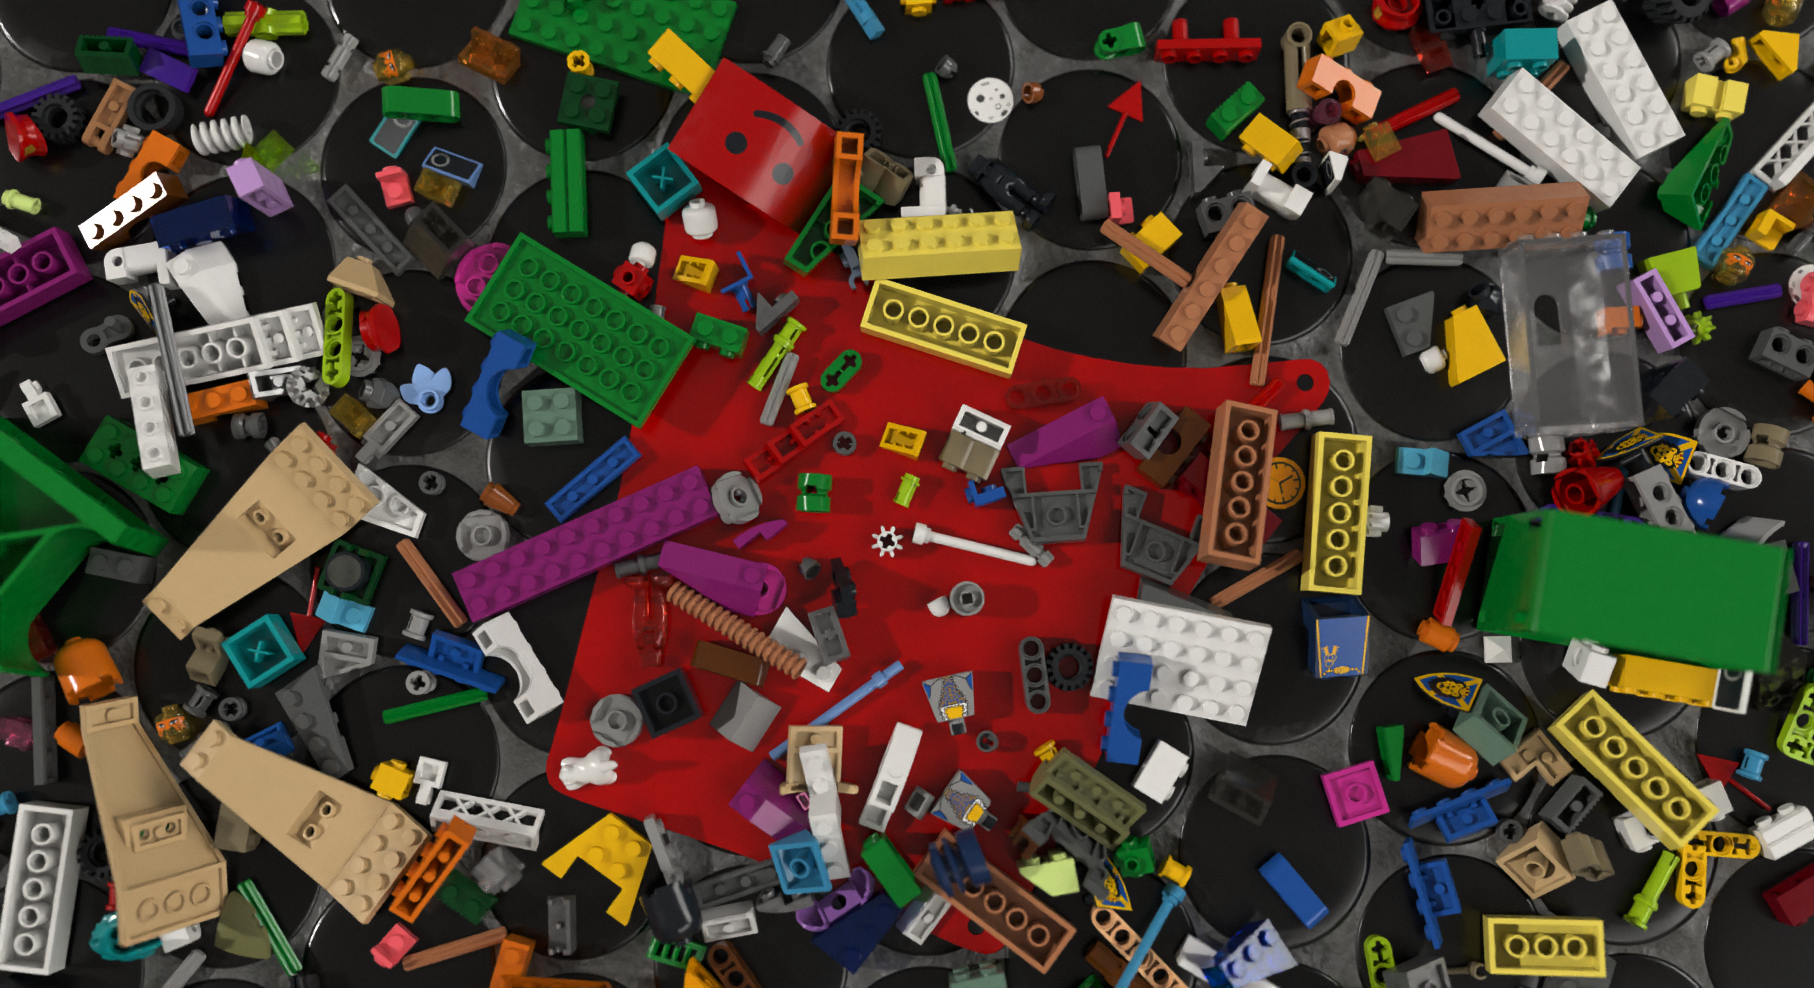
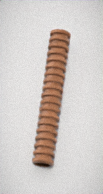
[666,581,807,679]

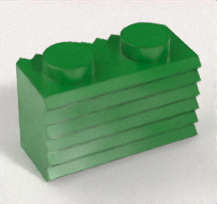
[1206,82,1265,141]

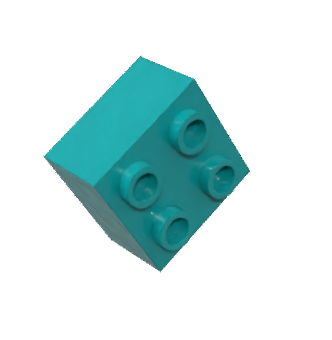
[1486,28,1559,80]
[626,141,703,221]
[221,614,306,689]

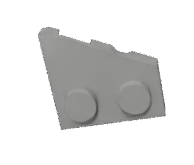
[318,628,379,679]

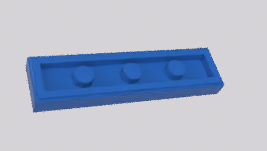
[544,435,642,524]

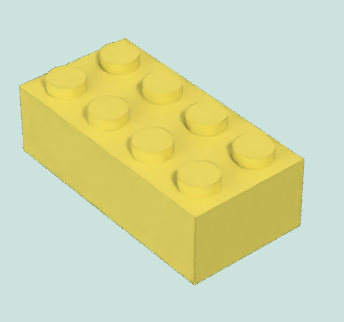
[1483,914,1606,977]

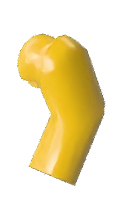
[1723,37,1748,73]

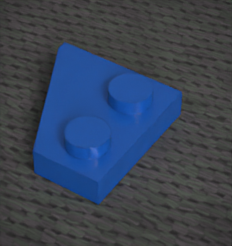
[1456,409,1530,457]

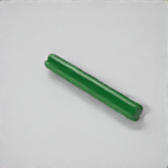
[923,72,957,173]
[382,688,488,724]
[236,879,302,977]

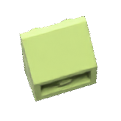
[1016,848,1080,896]

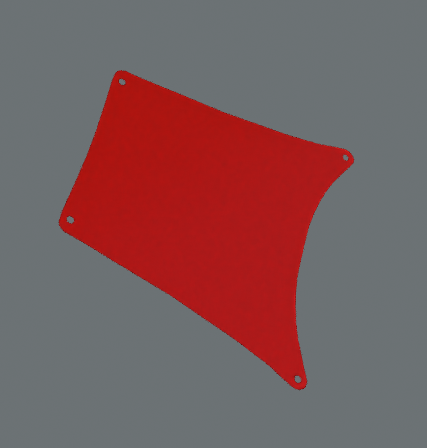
[546,158,1330,954]

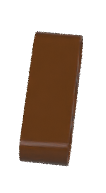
[690,640,770,688]
[708,939,762,988]

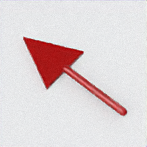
[1104,80,1143,158]
[290,566,326,653]
[1696,754,1771,811]

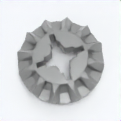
[339,336,382,377]
[286,366,330,408]
[1443,470,1487,512]

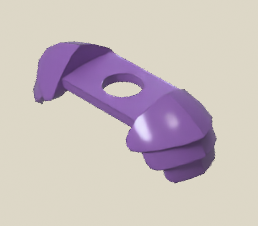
[796,866,875,932]

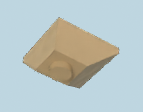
[327,255,395,308]
[1495,821,1576,900]

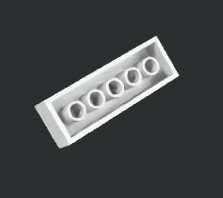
[1557,0,1685,162]
[1478,68,1641,213]
[0,800,89,975]

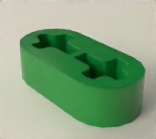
[820,349,862,393]

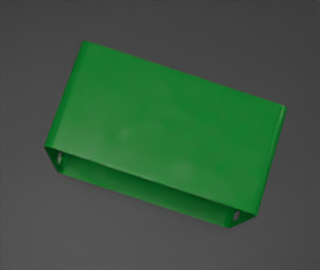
[1476,509,1793,674]

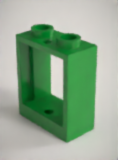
[861,832,922,909]

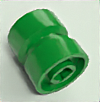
[796,473,832,513]

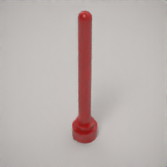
[204,0,268,117]

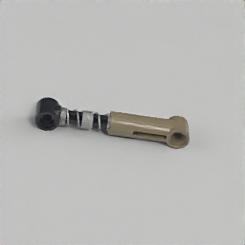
[1281,22,1318,190]

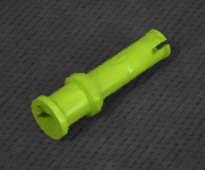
[747,316,807,392]
[1623,850,1680,931]

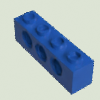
[177,0,228,68]

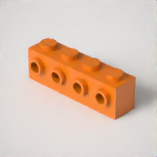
[389,815,477,923]

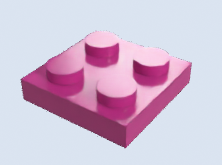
[1320,760,1390,828]

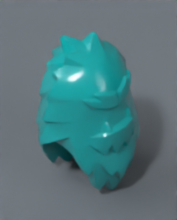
[89,911,162,962]

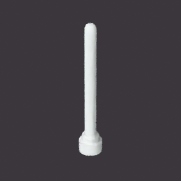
[1434,112,1548,184]
[912,522,1037,566]

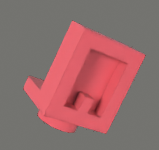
[375,166,415,209]
[1107,192,1134,225]
[370,921,419,969]

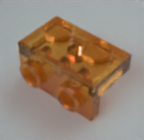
[458,26,520,85]
[1766,171,1814,230]

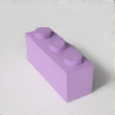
[226,157,294,217]
[1619,268,1696,354]

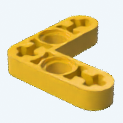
[1675,830,1761,909]

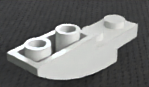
[858,721,923,833]

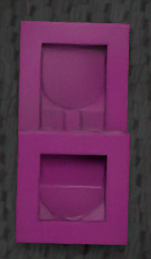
[733,519,789,550]

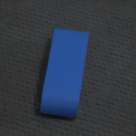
[1258,852,1330,930]

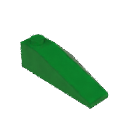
[1658,117,1733,230]

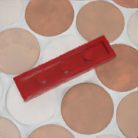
[1433,517,1482,626]

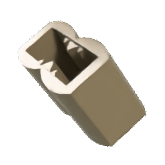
[860,147,914,206]
[939,430,1000,484]
[1560,832,1615,881]

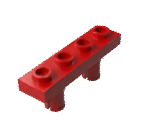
[1154,17,1262,64]

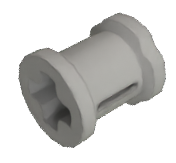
[1693,38,1731,73]
[402,608,434,641]
[406,670,437,695]

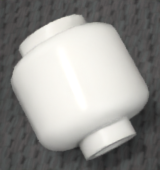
[242,39,284,75]
[682,198,718,239]

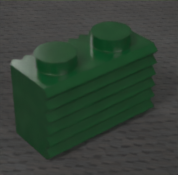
[74,34,143,76]
[433,869,498,925]

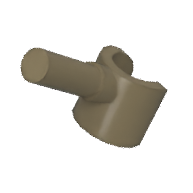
[1446,961,1486,980]

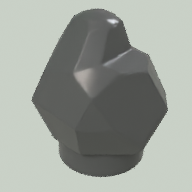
[359,378,401,409]

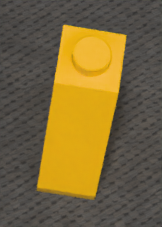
[1216,282,1262,354]
[1445,305,1506,387]

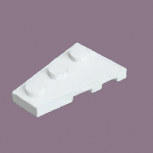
[770,606,842,692]

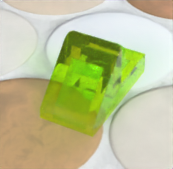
[241,129,295,172]

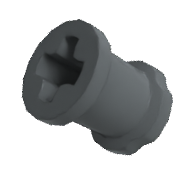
[183,683,220,718]

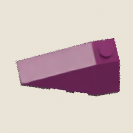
[1007,396,1121,468]
[658,540,768,617]
[728,759,813,841]

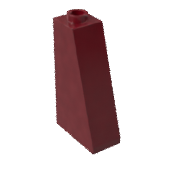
[1349,128,1461,186]

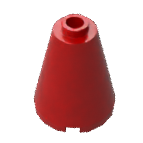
[1551,466,1625,516]

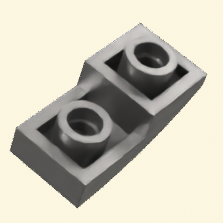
[756,886,815,913]

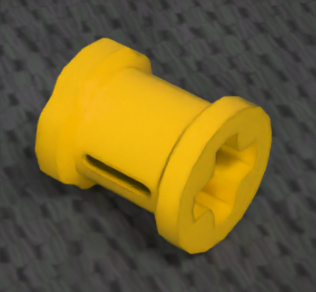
[567,50,594,76]
[786,382,817,416]
[1033,739,1058,762]
[1157,854,1192,888]

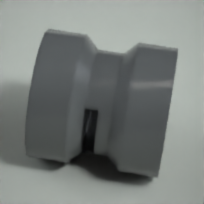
[231,412,267,439]

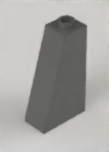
[1137,576,1233,618]

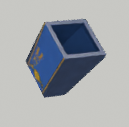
[1302,595,1370,680]

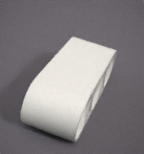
[1685,451,1762,491]

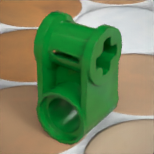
[1094,22,1146,61]

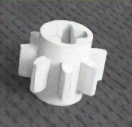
[1366,505,1390,537]
[872,526,903,558]

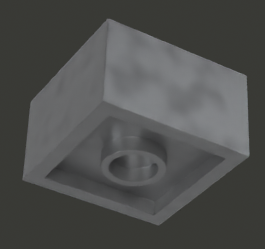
[1382,956,1451,988]

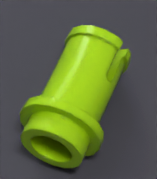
[893,473,920,508]

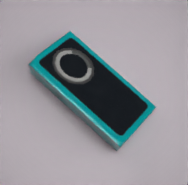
[369,117,421,159]
[1284,250,1337,293]

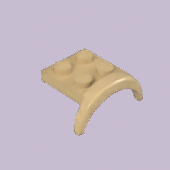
[780,725,858,795]

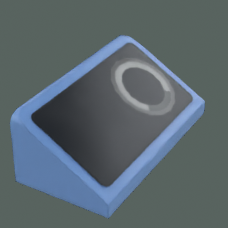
[421,146,483,188]

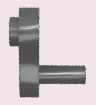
[80,315,135,355]

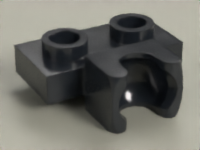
[830,557,857,619]

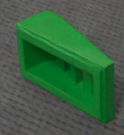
[1376,723,1404,781]
[646,935,707,969]

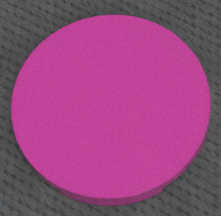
[454,242,511,312]

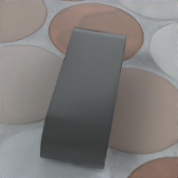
[1073,145,1108,221]
[1018,636,1051,714]

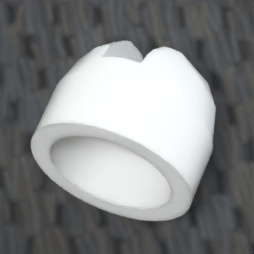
[927,595,950,617]

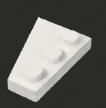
[355,463,427,538]

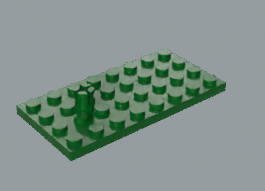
[509,0,737,96]
[464,232,697,429]

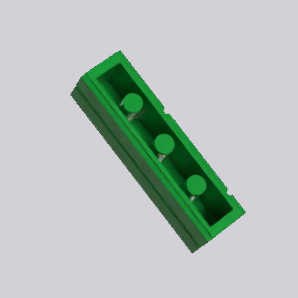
[545,129,588,238]

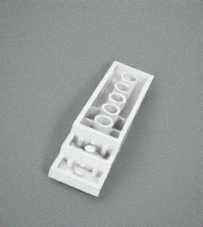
[105,302,324,399]

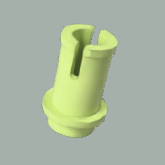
[1,189,41,215]

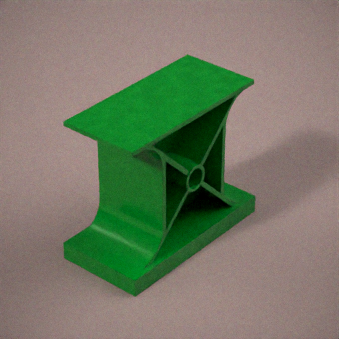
[0,416,170,678]

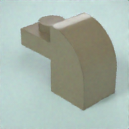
[186,626,230,687]

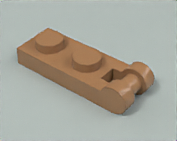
[82,78,136,155]

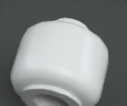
[629,242,656,268]
[1419,346,1448,374]

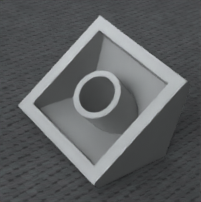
[710,680,781,752]

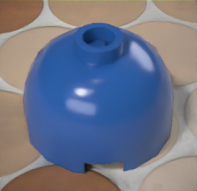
[1679,477,1731,531]

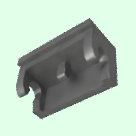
[808,605,851,666]
[548,895,577,955]

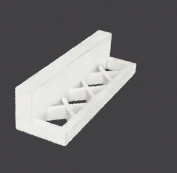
[1749,102,1814,193]
[429,790,545,851]
[1175,933,1280,988]

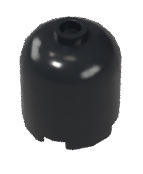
[639,878,703,948]

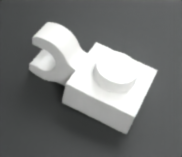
[19,379,62,428]
[413,756,449,805]

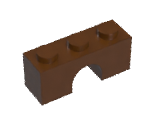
[1135,406,1211,489]

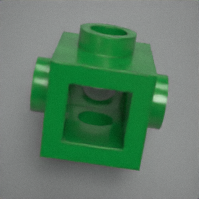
[1113,836,1155,878]

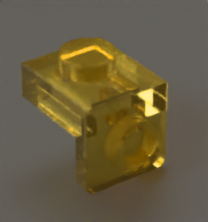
[1358,121,1402,162]
[414,167,462,208]
[329,393,378,439]

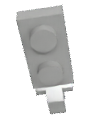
[355,398,421,465]
[643,813,684,885]

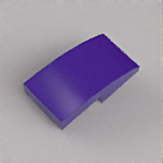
[139,47,198,93]

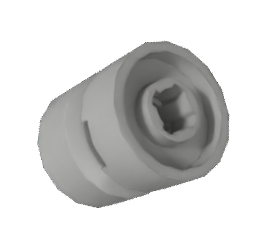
[1528,435,1567,476]
[949,581,985,616]

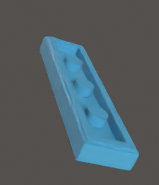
[1695,172,1770,271]

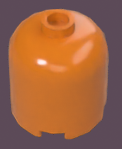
[53,637,124,705]
[1407,722,1478,788]

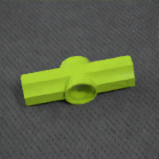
[222,7,308,40]

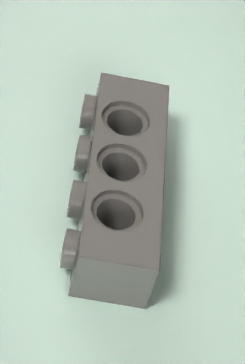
[1623,464,1696,533]

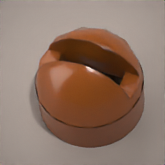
[1022,82,1044,104]

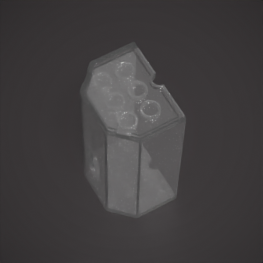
[1498,230,1644,439]

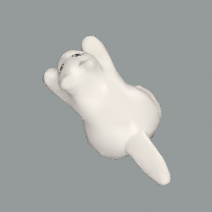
[559,746,618,791]

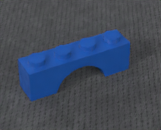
[460,329,537,440]
[1100,652,1153,765]

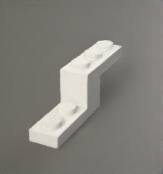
[799,743,851,880]

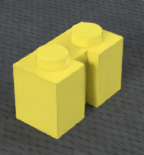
[1680,73,1749,122]

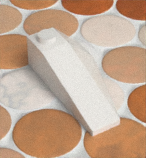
[165,241,249,325]

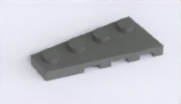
[275,665,355,779]

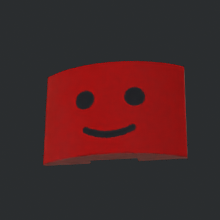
[667,57,837,234]

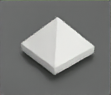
[1483,636,1512,663]

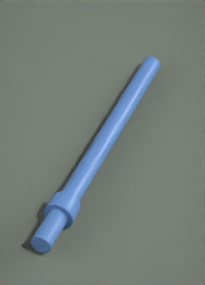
[769,660,904,761]

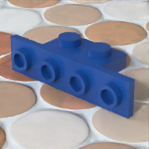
[395,629,506,694]
[1408,778,1512,844]
[1400,837,1462,949]

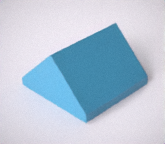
[769,829,833,895]

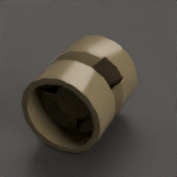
[1743,423,1791,469]

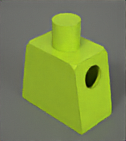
[1636,246,1701,310]

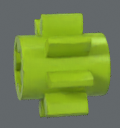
[1684,311,1716,345]

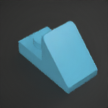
[1394,447,1449,479]
[315,591,375,633]

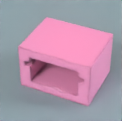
[796,792,810,811]

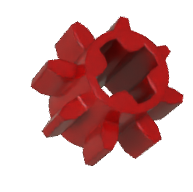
[1563,437,1601,467]

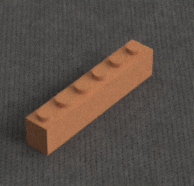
[1152,202,1269,352]

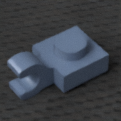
[839,245,869,291]

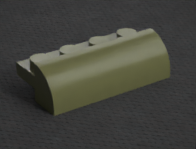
[1029,747,1147,851]

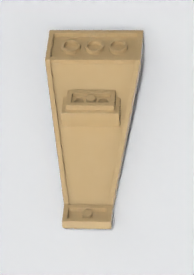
[142,422,380,640]
[80,695,228,947]
[180,720,433,924]

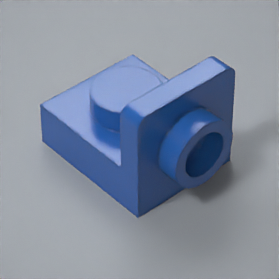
[964,480,1006,508]

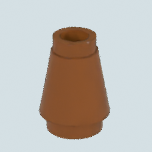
[479,482,521,517]

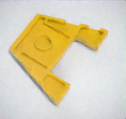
[542,812,653,926]

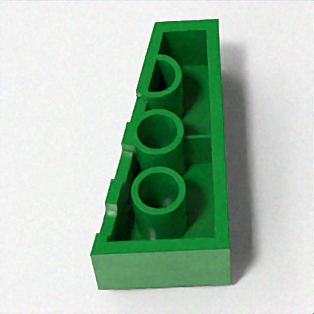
[783,184,885,277]

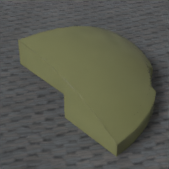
[215,891,271,959]

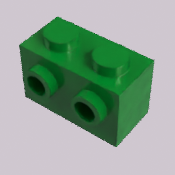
[689,312,750,359]

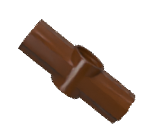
[1083,939,1154,988]

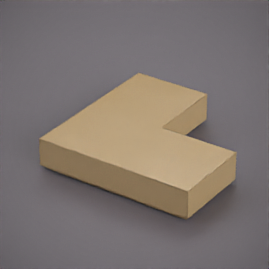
[1498,727,1574,786]

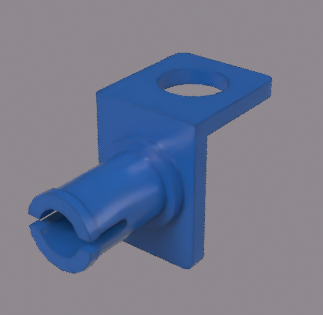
[720,250,757,313]

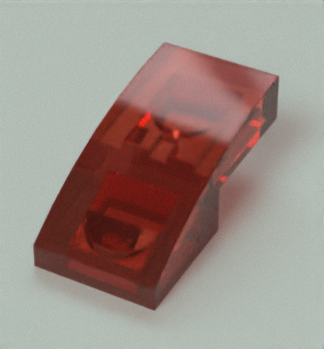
[1407,20,1453,74]

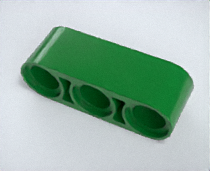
[382,86,460,123]

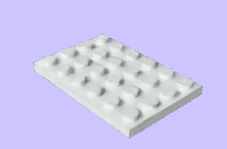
[1090,594,1272,726]

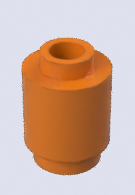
[1417,617,1460,652]
[54,721,87,759]

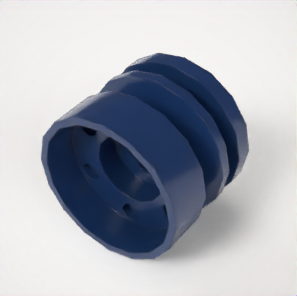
[928,826,993,899]

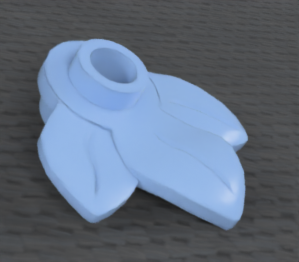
[400,364,452,414]

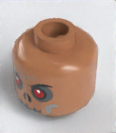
[1316,122,1357,157]

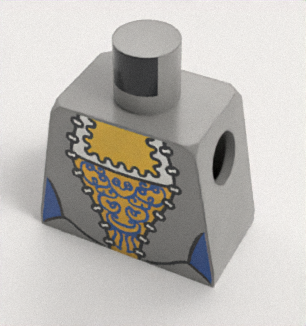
[922,670,974,735]
[930,768,998,832]

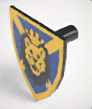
[129,289,176,335]
[1596,427,1664,470]
[1645,431,1699,485]
[1414,673,1483,718]
[1083,857,1132,912]

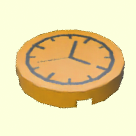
[1267,457,1305,509]

